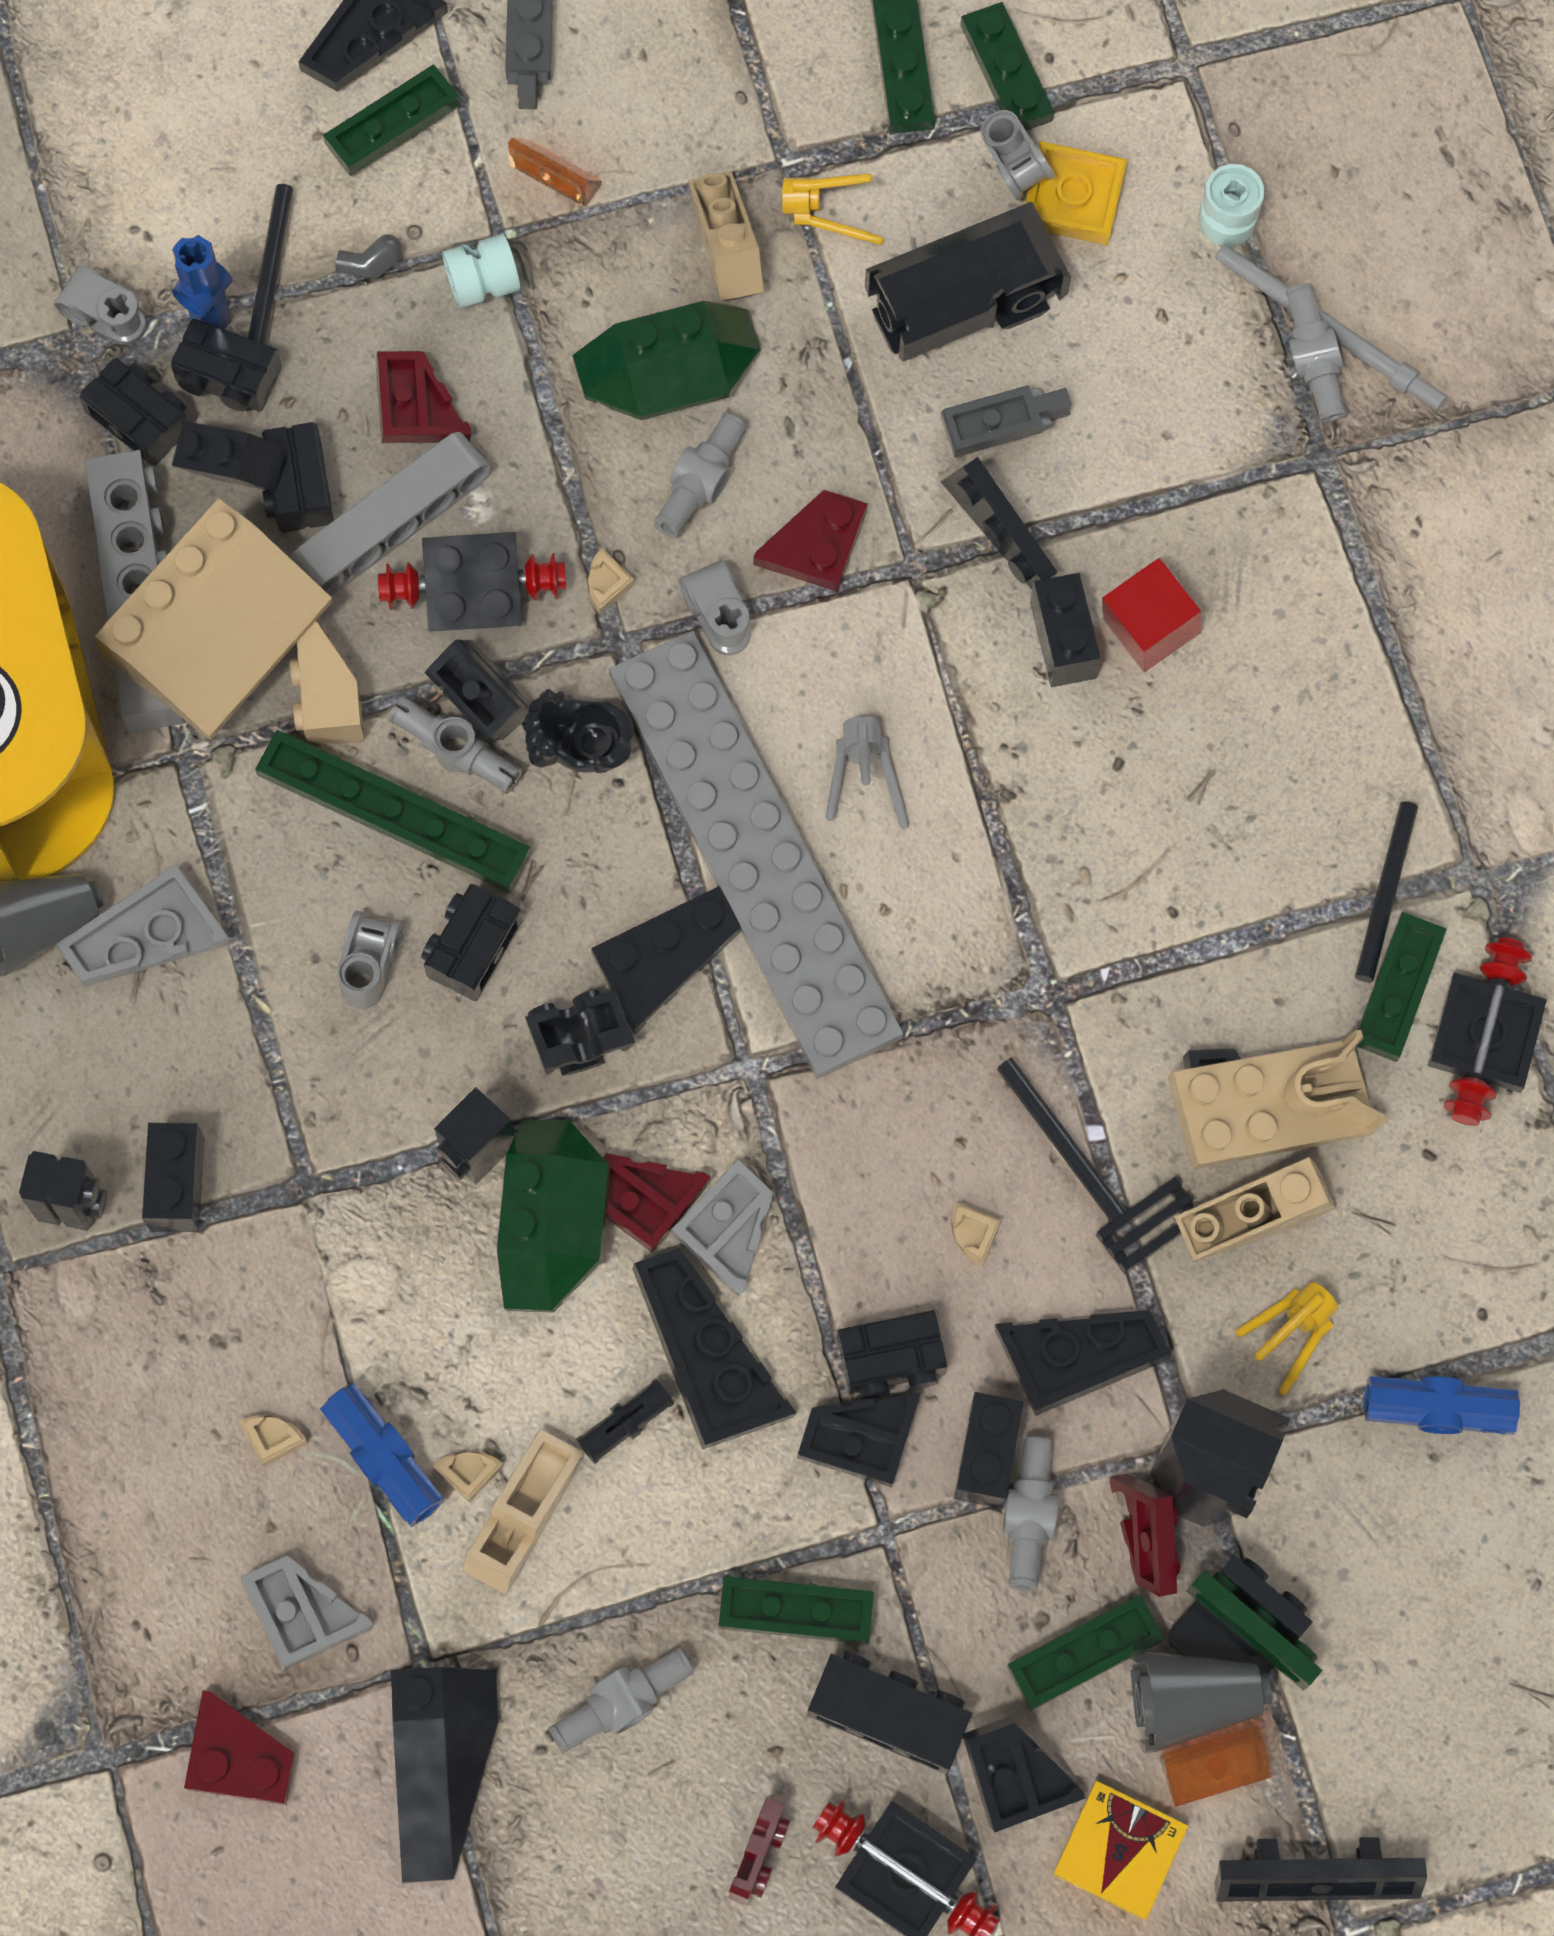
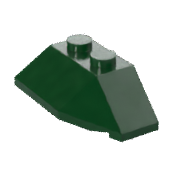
[572,301,760,420]
[497,1119,611,1313]

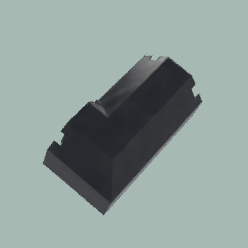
[865,201,1071,361]
[1150,1389,1290,1527]

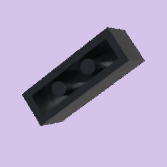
[807,1651,972,1775]

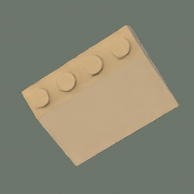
[94,498,333,740]

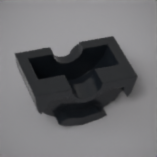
[525,990,635,1076]

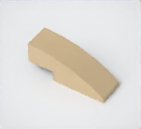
[462,1429,584,1595]

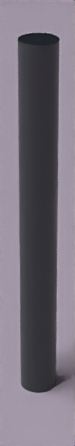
[248,184,294,344]
[1355,802,1418,983]
[997,1058,1126,1222]

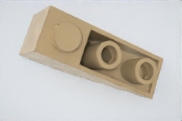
[688,171,764,301]
[290,621,365,746]
[1174,1157,1336,1262]

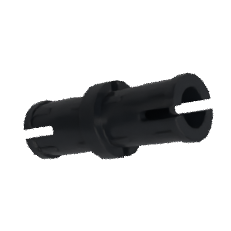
[576,1379,674,1464]

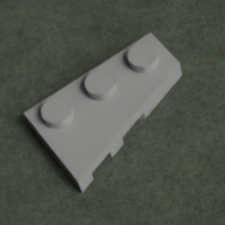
[56,865,231,987]

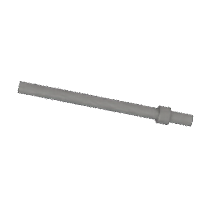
[1215,244,1447,412]

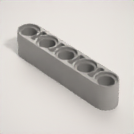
[289,432,491,596]

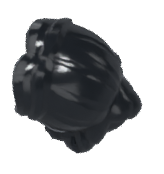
[522,689,634,774]

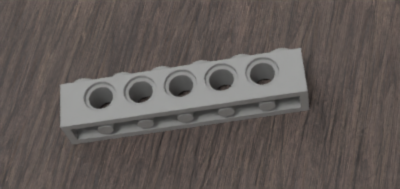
[85,450,185,733]

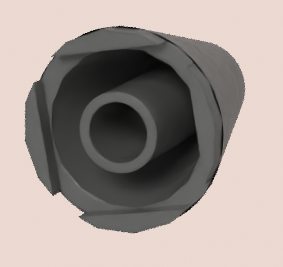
[0,873,104,977]
[1130,1650,1272,1753]

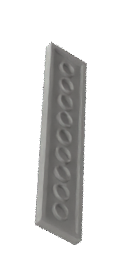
[609,630,903,1079]

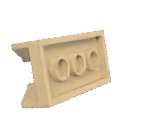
[1168,1030,1387,1170]

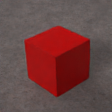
[1102,557,1201,673]

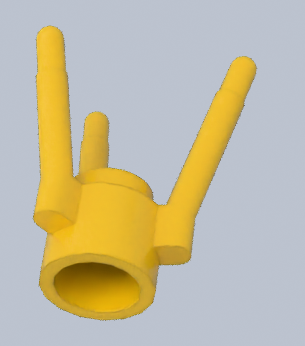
[782,173,884,245]
[1235,1282,1339,1396]

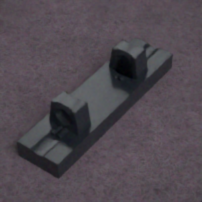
[1215,1837,1427,1902]

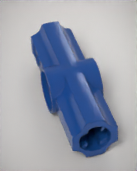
[172,235,233,330]
[1364,1376,1520,1435]
[320,1383,445,1527]

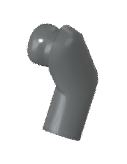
[336,234,401,279]

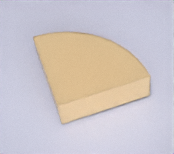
[588,548,634,615]
[951,1202,1001,1268]
[240,1415,308,1467]
[432,1452,504,1503]

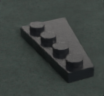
[632,1248,796,1450]

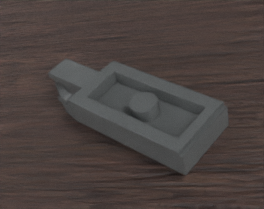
[505,0,553,109]
[941,385,1072,458]

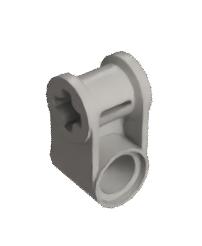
[981,110,1056,201]
[54,265,147,345]
[678,560,750,656]
[337,910,403,1009]

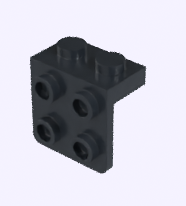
[1168,1555,1313,1674]

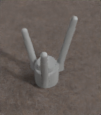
[826,716,909,829]

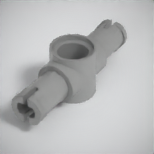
[1286,283,1347,423]
[654,413,746,538]
[388,695,523,794]
[1003,1437,1058,1591]
[548,1648,694,1754]

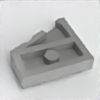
[670,1159,773,1296]
[241,1555,373,1671]

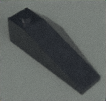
[391,1667,499,1883]

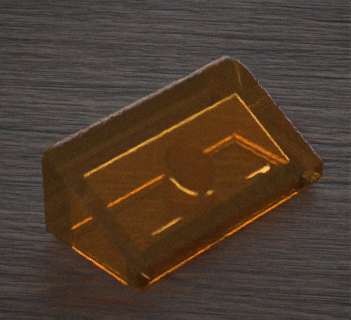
[508,137,602,207]
[1159,1725,1272,1807]

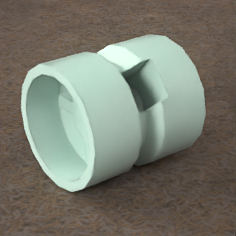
[1199,164,1264,246]
[442,233,521,309]

